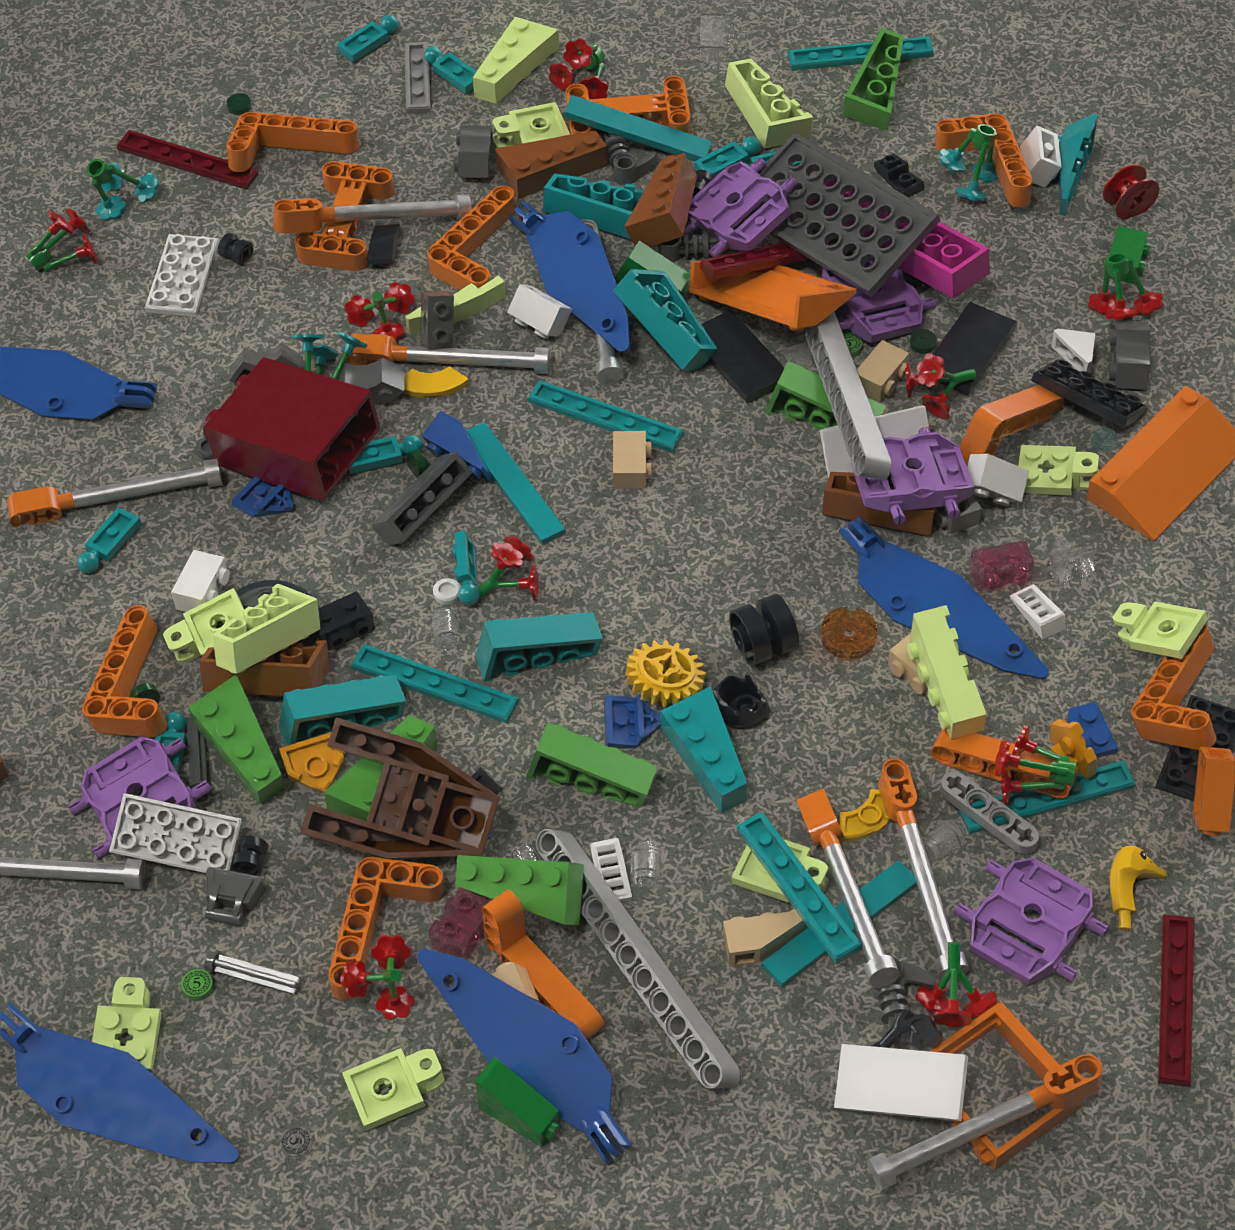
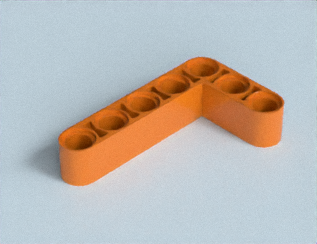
[227,112,359,172]
[935,114,1032,207]
[427,186,515,290]
[959,385,1065,466]
[82,605,168,737]
[1131,623,1216,750]
[329,857,445,1000]
[481,889,605,1040]

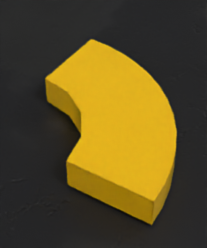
[403,366,469,398]
[839,789,900,842]

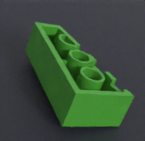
[842,28,904,131]
[764,361,886,429]
[188,675,285,805]
[324,715,437,821]
[526,722,657,808]
[455,855,584,926]

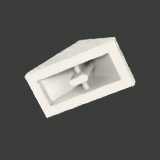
[1051,329,1095,373]

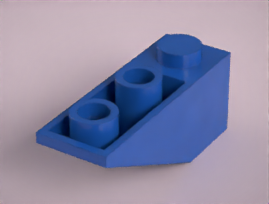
[422,411,493,482]

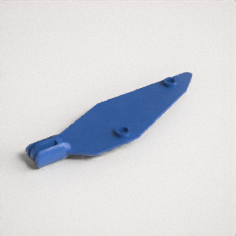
[508,201,630,353]
[0,346,157,420]
[839,516,1049,679]
[417,949,632,1165]
[0,1003,239,1163]

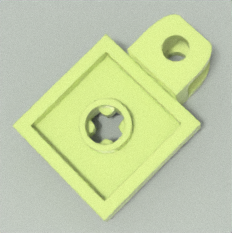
[493,102,570,148]
[1018,445,1099,495]
[163,588,244,662]
[1112,602,1208,659]
[731,839,828,902]
[92,977,162,1072]
[342,1048,445,1131]

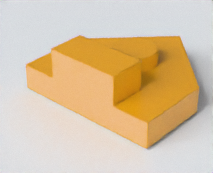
[1050,719,1097,780]
[279,732,344,794]

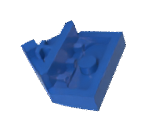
[232,476,293,518]
[604,694,661,749]

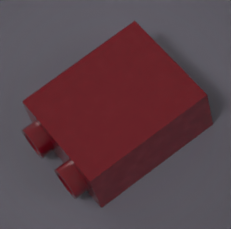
[203,357,381,501]

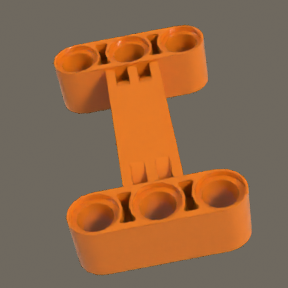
[566,76,690,135]
[294,161,394,271]

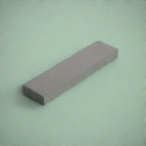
[404,42,431,114]

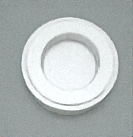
[433,578,461,605]

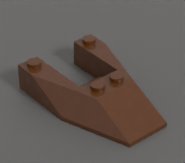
[300,717,500,859]

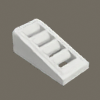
[1010,584,1066,639]
[589,838,632,902]

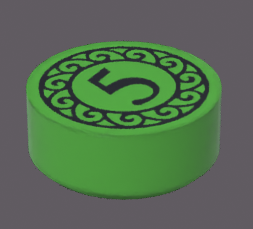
[843,333,862,358]
[181,969,214,1001]

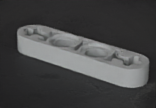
[940,771,1039,855]

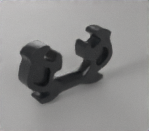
[871,1009,942,1049]

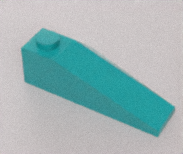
[1058,114,1099,216]

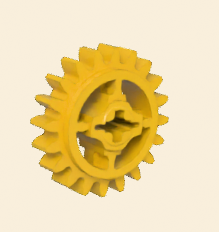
[625,640,706,708]

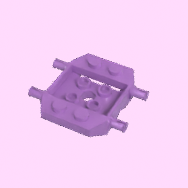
[682,157,798,257]
[821,260,936,343]
[851,427,974,524]
[68,736,212,859]
[954,858,1109,985]

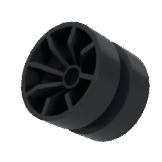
[729,593,799,667]

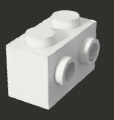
[1020,125,1062,188]
[507,284,572,339]
[967,454,1029,506]
[171,550,230,612]

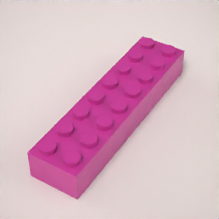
[810,181,990,299]

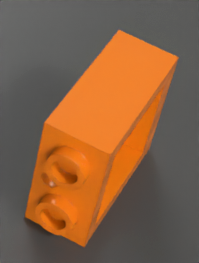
[1193,747,1235,836]

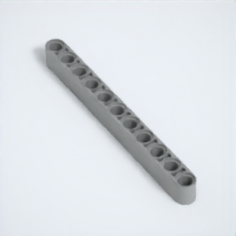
[804,312,891,481]
[536,829,740,1089]

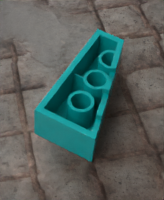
[543,173,645,239]
[613,269,717,370]
[475,612,603,682]
[278,675,406,746]
[660,686,747,814]

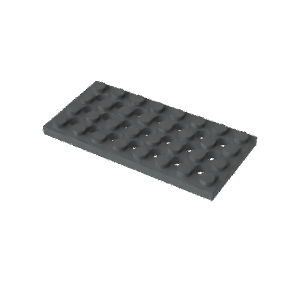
[731,132,941,297]

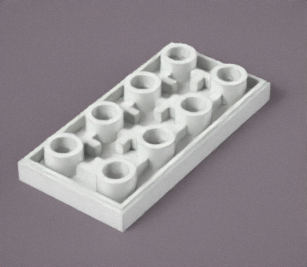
[145,234,219,317]
[820,405,929,478]
[109,793,242,873]
[834,1044,968,1121]

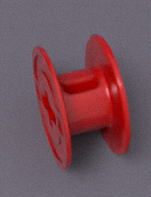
[1102,164,1160,220]

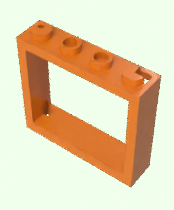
[929,1001,1084,1170]

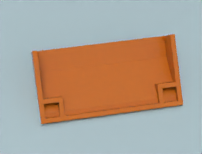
[689,260,857,331]
[1086,386,1235,541]

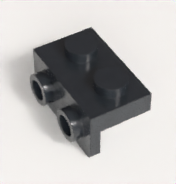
[315,591,375,651]

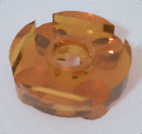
[820,607,877,661]

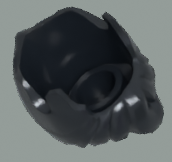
[713,675,770,728]

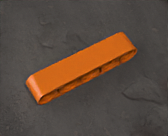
[931,729,1079,798]

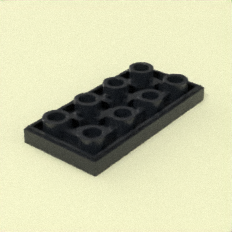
[933,302,1017,395]
[701,309,784,403]
[1031,359,1148,428]
[1155,694,1235,801]

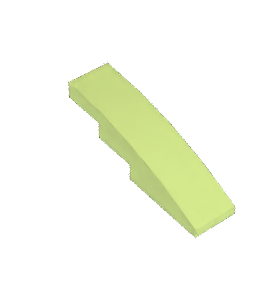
[405,276,506,335]

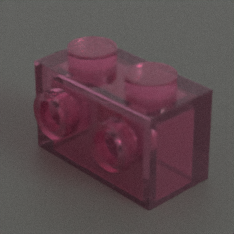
[969,540,1034,591]
[428,887,490,959]

